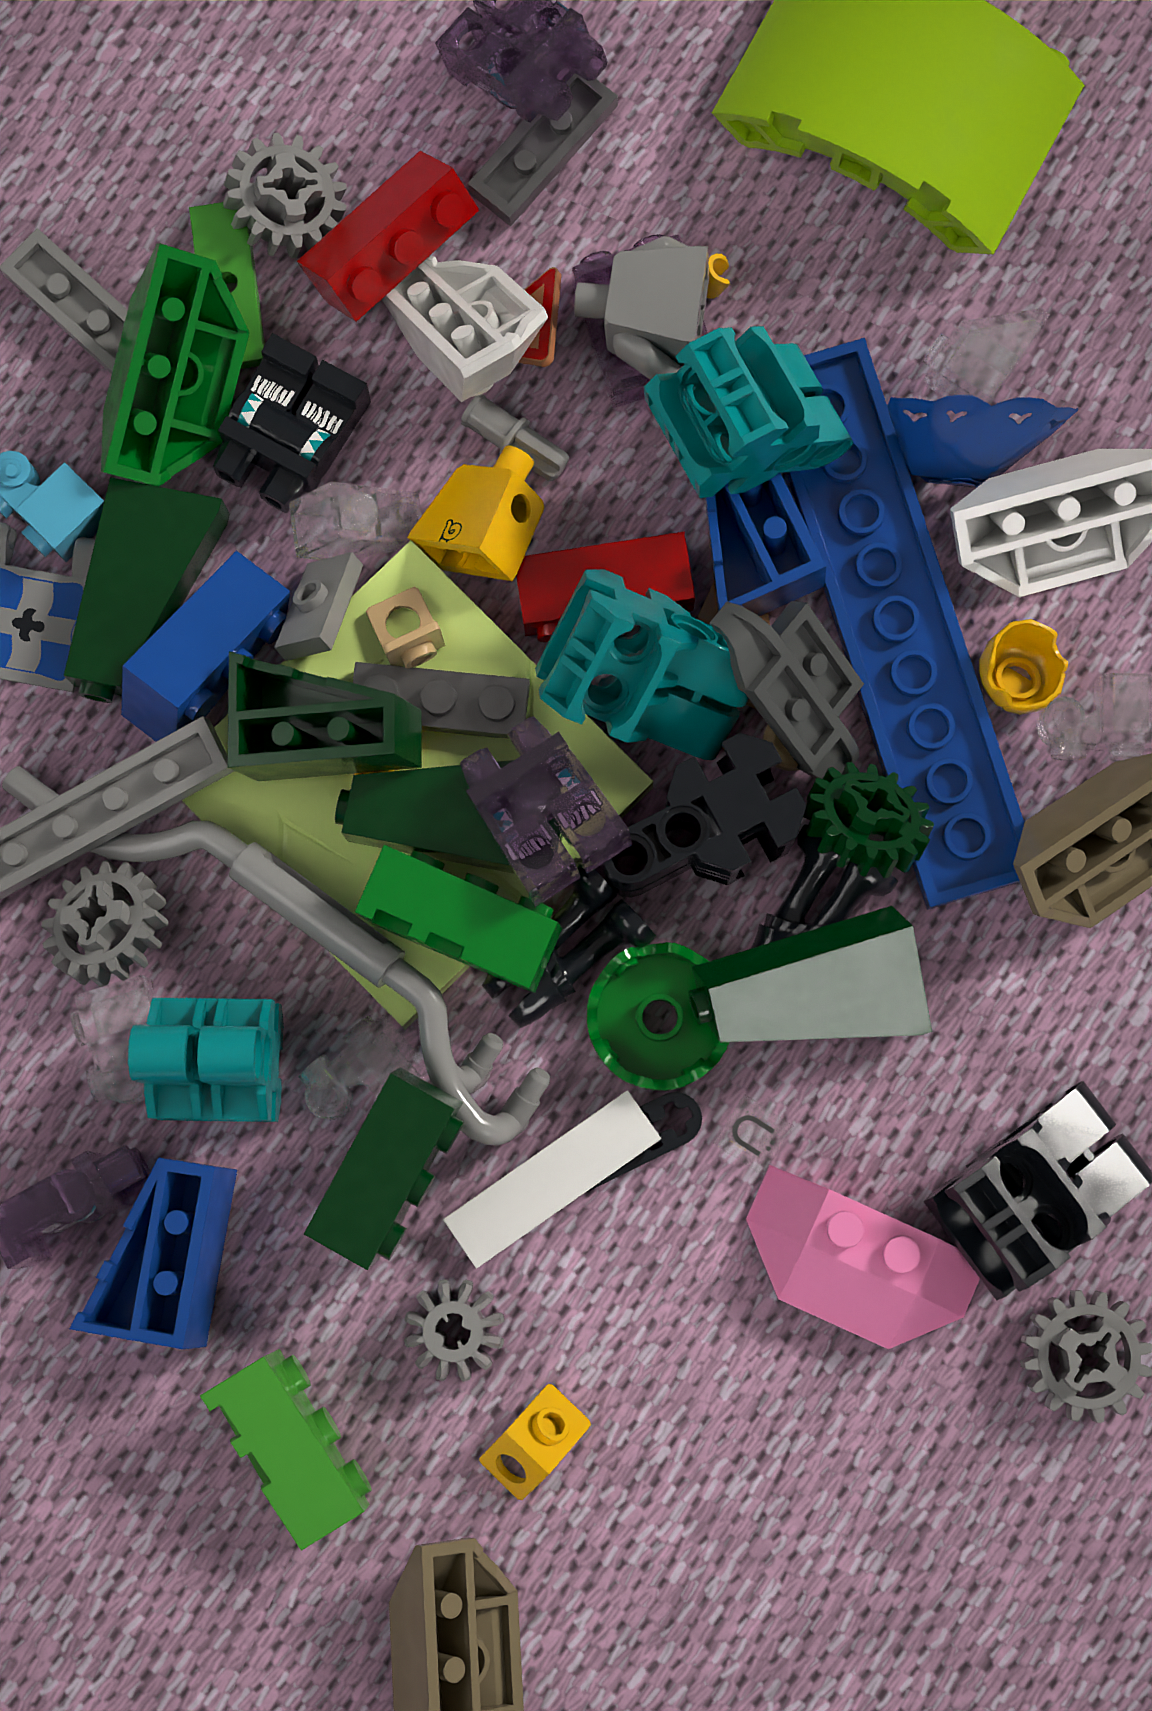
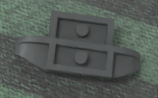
[710,601,864,779]

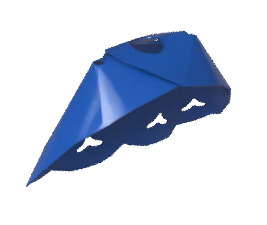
[887,395,1079,488]

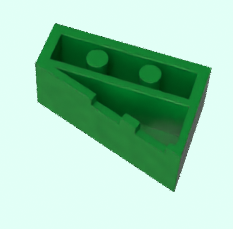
[355,845,562,993]

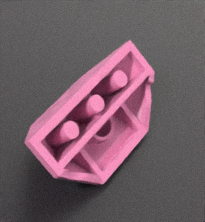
[746,1165,980,1349]

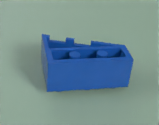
[705,473,827,616]
[121,550,290,742]
[69,1158,237,1349]

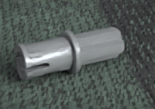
[461,394,569,481]

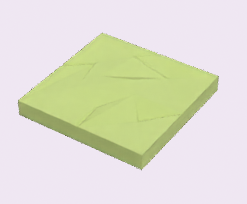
[182,540,654,1030]

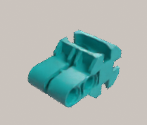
[644,326,853,498]
[535,569,749,760]
[128,998,284,1122]

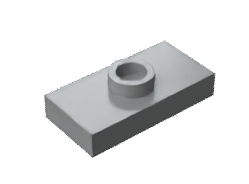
[274,552,363,661]

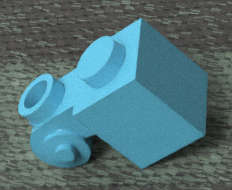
[0,451,104,562]

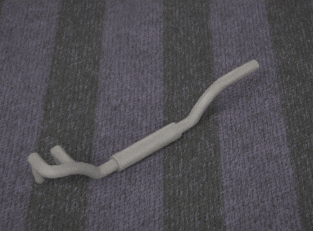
[2,766,550,1146]

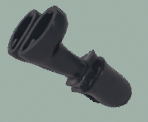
[750,824,898,949]
[482,857,657,1028]

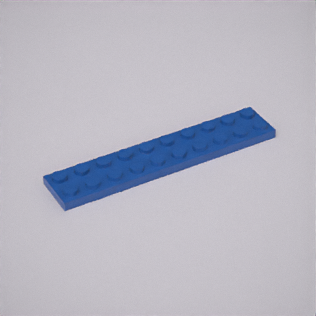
[786,338,1025,910]

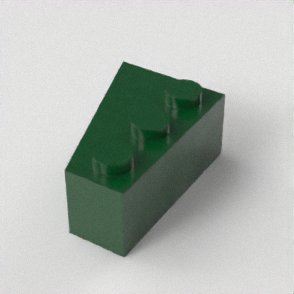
[227,651,422,781]
[304,1067,464,1270]

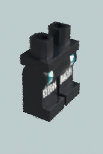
[213,333,371,513]

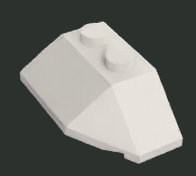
[382,256,548,402]
[950,449,1152,597]

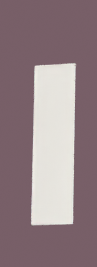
[443,1090,661,1269]

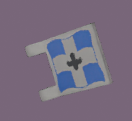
[0,522,95,693]

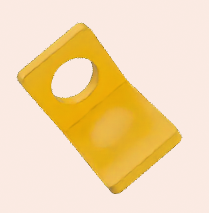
[479,1384,591,1500]

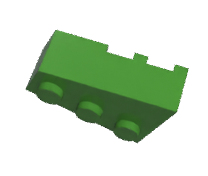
[200,1349,372,1551]

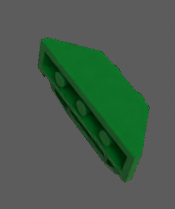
[101,243,250,486]

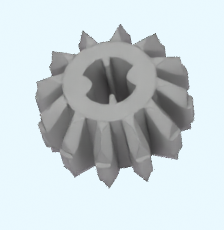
[404,1279,505,1381]

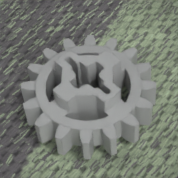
[223,133,347,258]
[41,860,168,988]
[1020,1290,1152,1423]

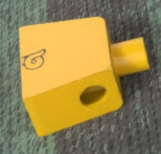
[407,445,544,581]

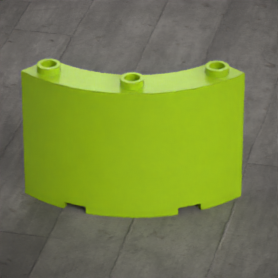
[711,0,1085,255]

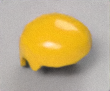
[979,619,1069,715]

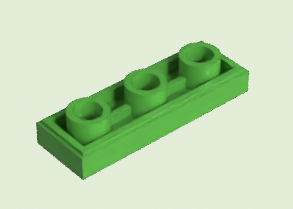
[189,202,265,369]

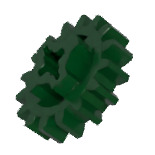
[803,762,934,878]

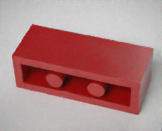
[297,151,480,322]
[516,531,695,642]

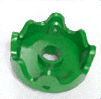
[587,942,729,1091]

